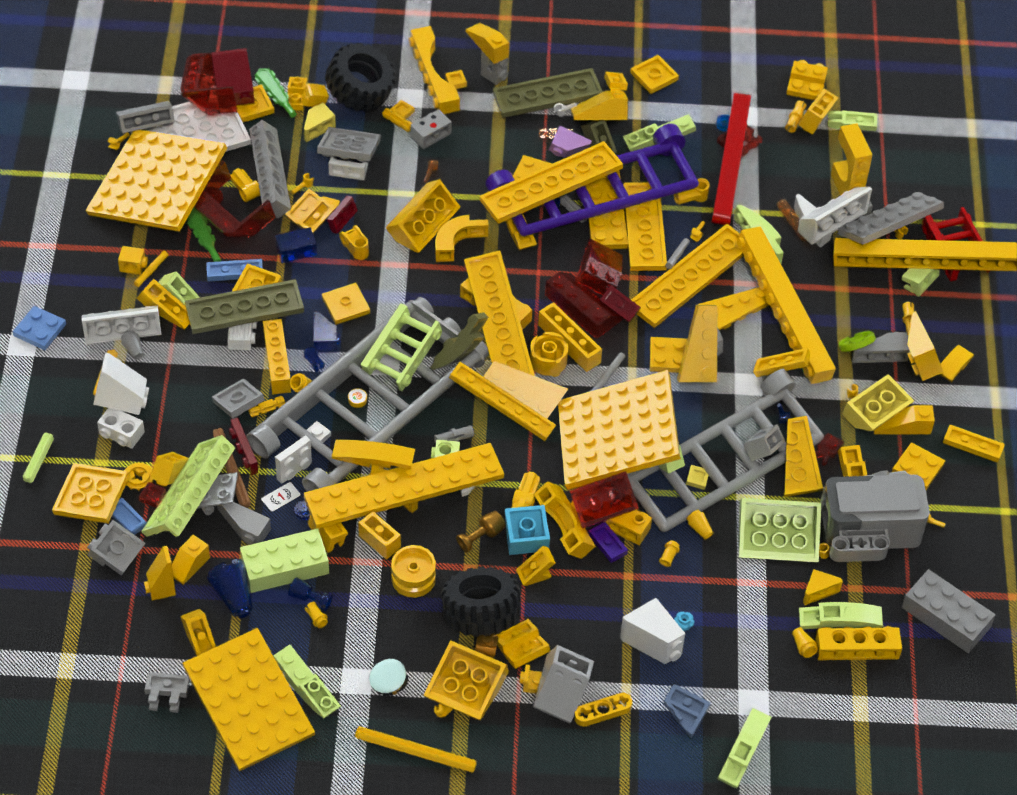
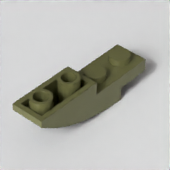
[430,312,489,370]

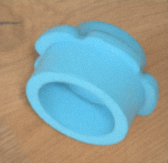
[674,612,694,631]

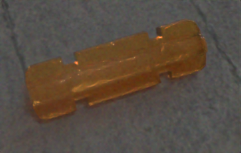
[539,128,573,139]

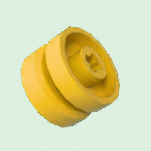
[391,545,436,598]

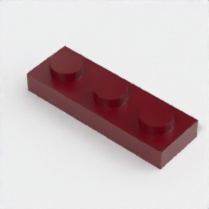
[228,418,258,475]

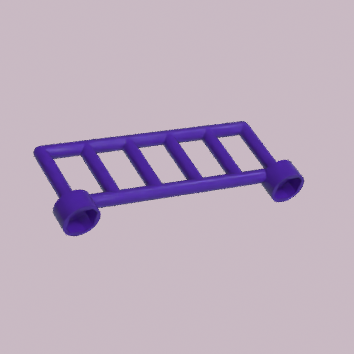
[486,123,699,236]

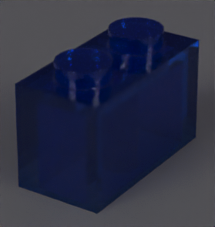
[275,227,317,263]

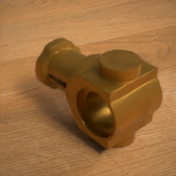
[475,633,498,659]

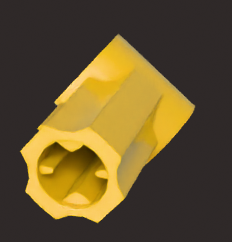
[230,168,261,202]
[673,178,710,204]

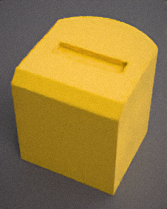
[302,83,329,107]

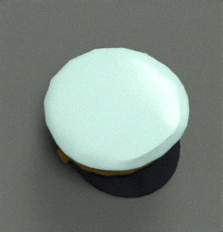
[369,659,408,696]

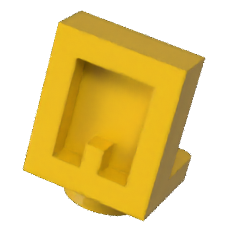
[520,665,542,694]

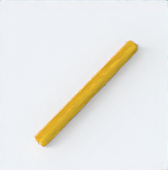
[355,726,477,772]

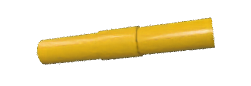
[133,251,169,287]

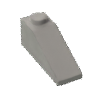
[851,332,910,363]
[217,502,271,545]

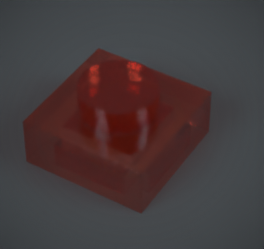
[139,482,166,508]

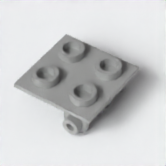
[197,472,238,515]

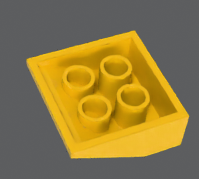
[571,88,628,120]
[423,640,509,721]

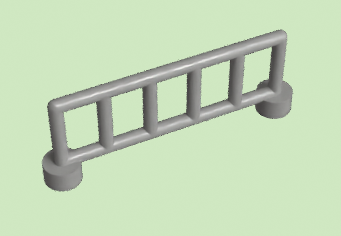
[609,369,824,532]

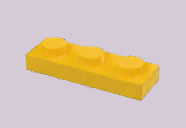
[753,348,811,377]
[943,425,1005,463]

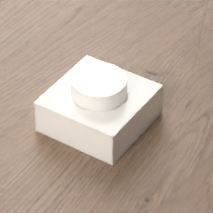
[307,421,331,443]

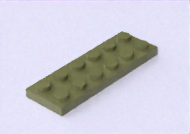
[493,68,603,118]
[185,279,304,334]

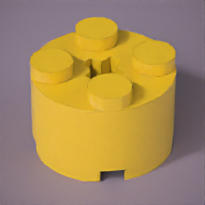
[530,332,568,377]

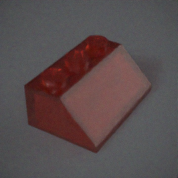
[570,471,639,529]

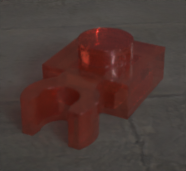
[815,433,844,466]

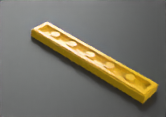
[449,362,556,441]

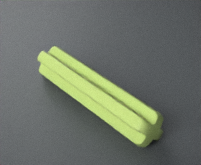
[23,432,54,483]

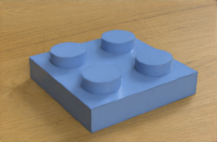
[13,306,66,350]

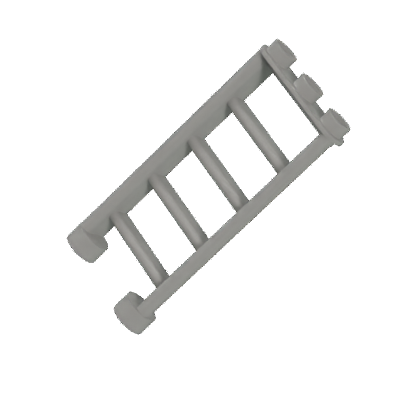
[246,297,489,492]

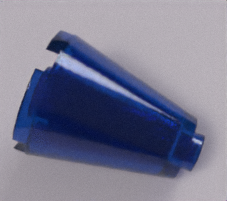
[206,559,253,618]

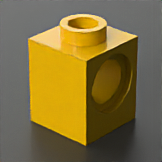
[118,246,148,275]

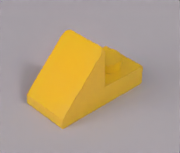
[516,546,555,586]

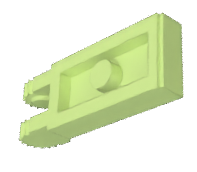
[827,111,877,131]

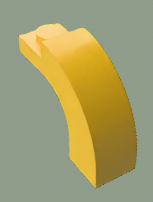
[435,215,489,262]

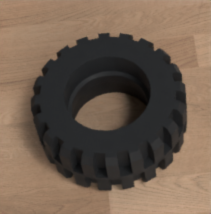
[325,43,396,111]
[441,567,521,637]

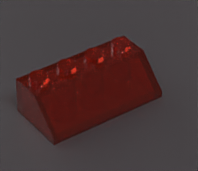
[545,272,623,339]

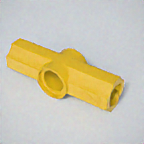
[512,471,540,508]

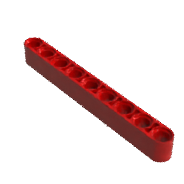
[712,92,751,226]

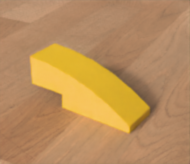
[838,445,867,477]

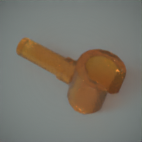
[423,160,438,183]

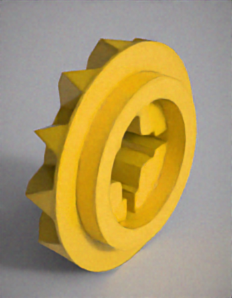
[124,463,153,491]

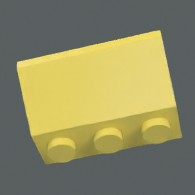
[842,374,914,431]

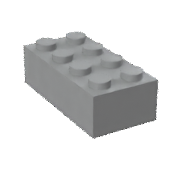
[902,569,996,653]

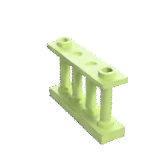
[361,303,442,391]

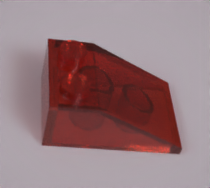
[576,239,623,295]

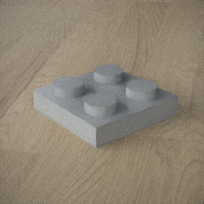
[212,378,265,419]

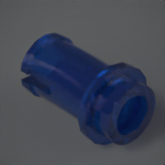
[303,347,325,372]

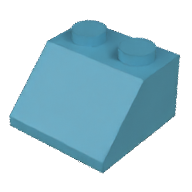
[505,505,550,555]

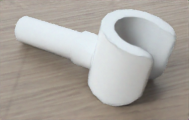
[554,103,577,117]

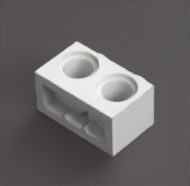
[97,408,145,449]

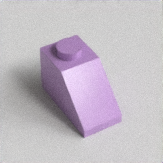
[549,126,592,158]

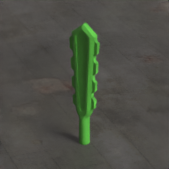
[255,68,296,118]
[187,204,221,262]

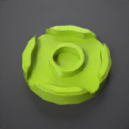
[838,331,876,352]

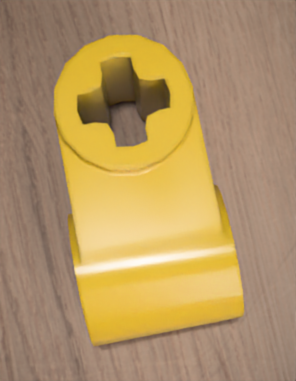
[339,225,369,260]

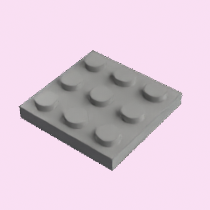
[317,127,381,162]

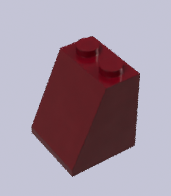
[211,48,254,107]

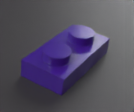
[589,522,628,563]

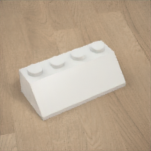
[798,187,872,245]
[82,306,162,344]

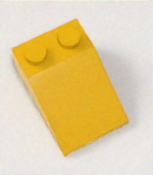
[907,311,943,381]

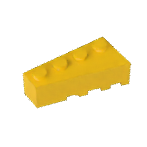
[677,305,718,382]

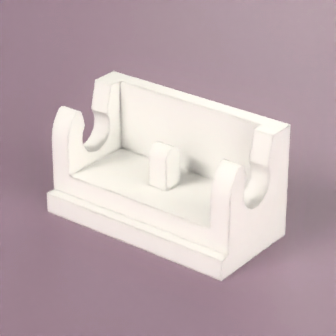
[329,156,368,180]

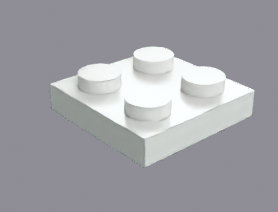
[275,435,312,484]

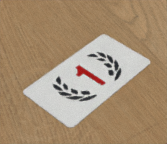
[261,482,301,512]

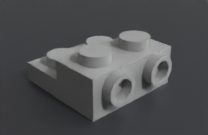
[87,520,145,576]

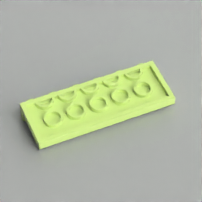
[141,435,235,537]

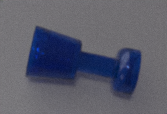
[288,577,333,611]

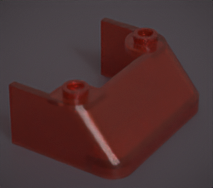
[180,53,238,115]
[194,160,276,237]

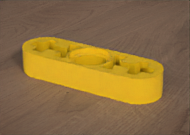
[574,693,632,727]

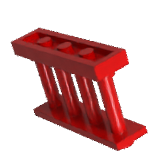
[921,207,990,281]

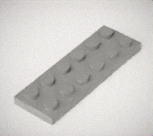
[838,192,944,245]

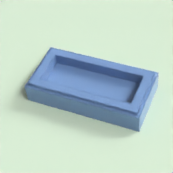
[112,498,147,535]

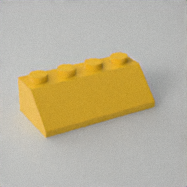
[385,179,460,253]

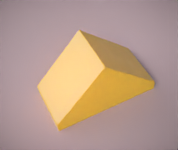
[803,569,843,605]

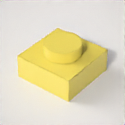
[686,465,708,490]

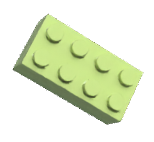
[240,529,329,593]

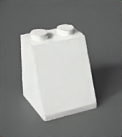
[93,352,149,415]
[620,598,685,664]

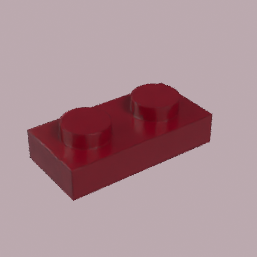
[327,196,358,234]
[600,285,641,323]

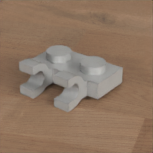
[145,672,190,713]

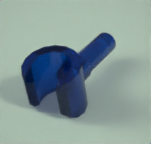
[777,403,790,423]

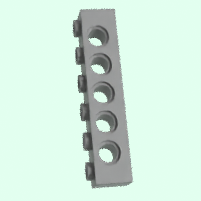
[249,120,291,218]

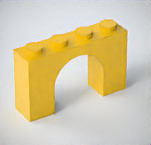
[831,123,873,196]

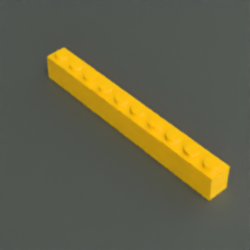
[737,226,836,384]
[833,238,1017,271]

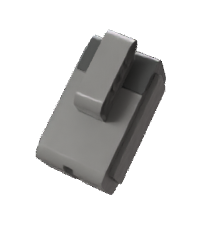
[820,474,930,562]

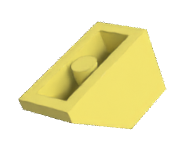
[304,103,336,142]

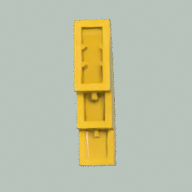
[331,440,415,469]

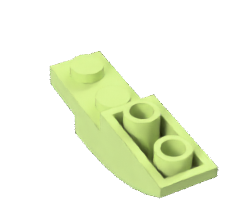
[623,114,696,151]
[734,204,784,264]
[799,602,883,629]
[273,645,341,719]
[718,708,771,789]

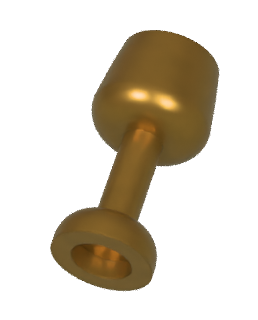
[456,511,506,553]

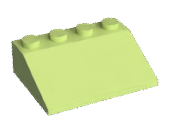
[739,498,821,563]

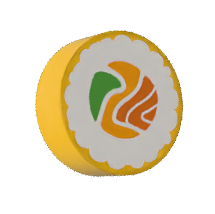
[348,388,367,408]

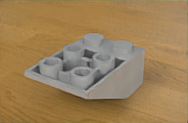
[533,645,594,724]

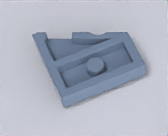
[664,684,711,738]

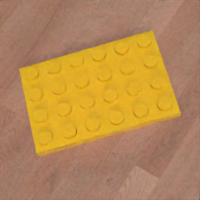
[183,628,315,772]

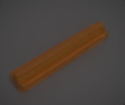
[777,199,807,241]

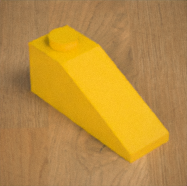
[465,23,509,64]
[798,89,838,134]
[136,279,190,330]
[873,405,935,434]
[144,546,176,601]

